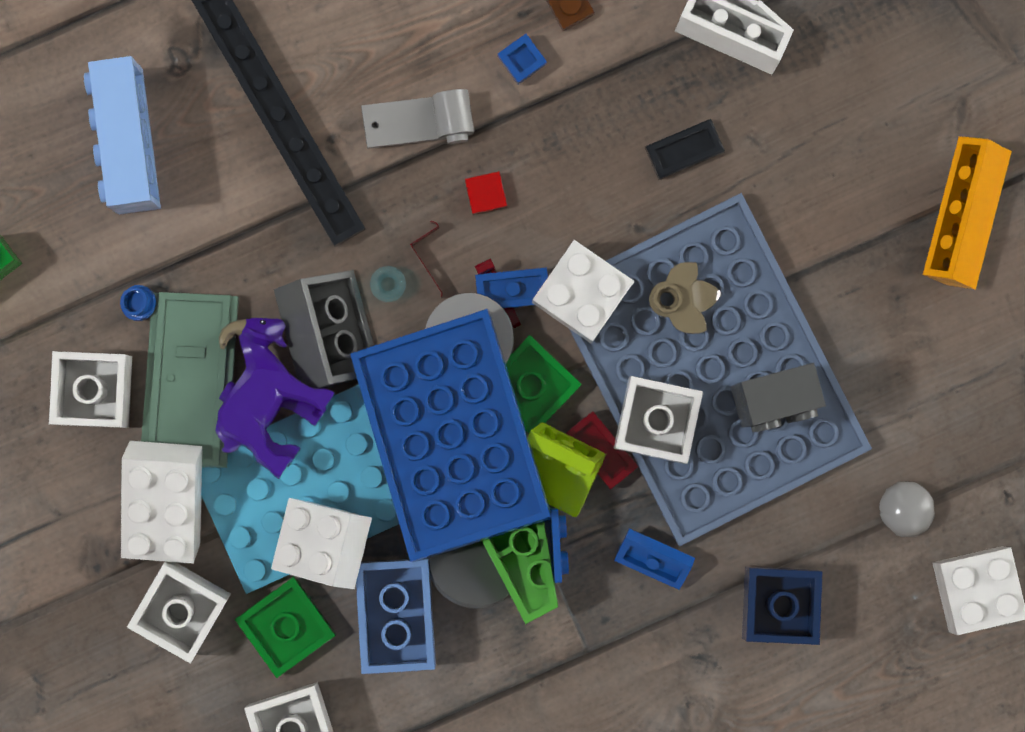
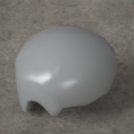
[879,482,935,537]

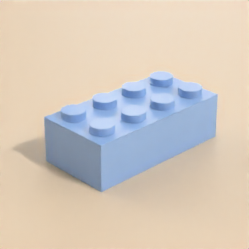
[84,56,161,215]

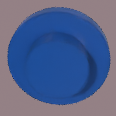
[120,285,156,321]

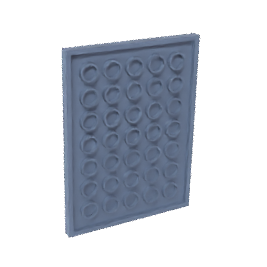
[568,193,872,547]

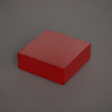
[465,171,507,215]

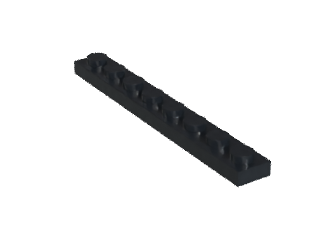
[191,0,366,247]

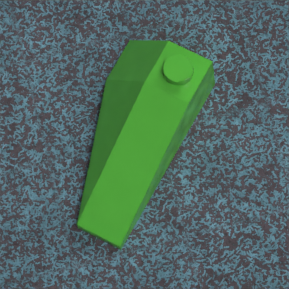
[482,521,559,624]

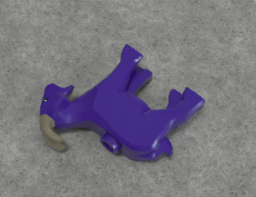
[215,318,335,479]

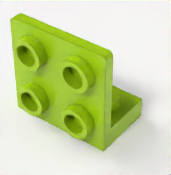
[528,422,606,517]

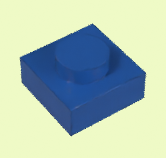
[497,34,547,85]

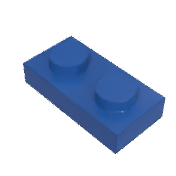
[475,267,548,308]
[614,528,695,590]

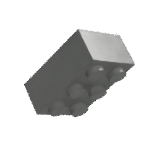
[730,363,826,433]

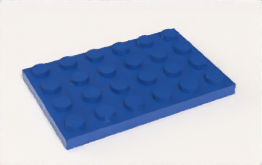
[350,309,552,562]

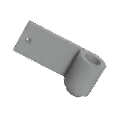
[361,89,474,149]

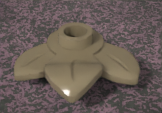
[649,262,721,334]

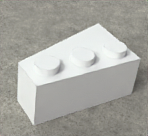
[675,0,794,75]

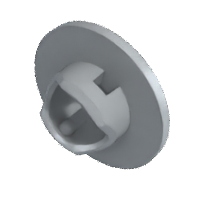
[425,293,514,364]

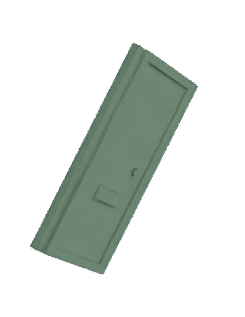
[141,292,239,468]

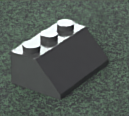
[273,270,374,389]

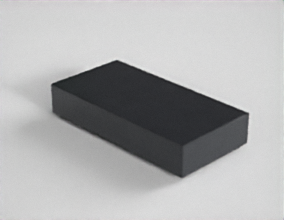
[645,119,725,180]

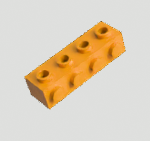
[923,136,1012,290]

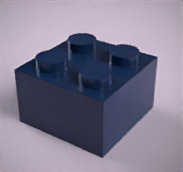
[742,566,823,645]

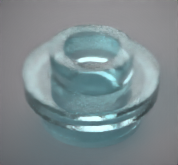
[370,266,406,302]

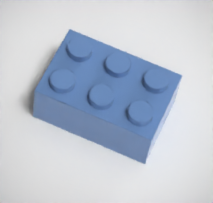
[356,558,436,674]

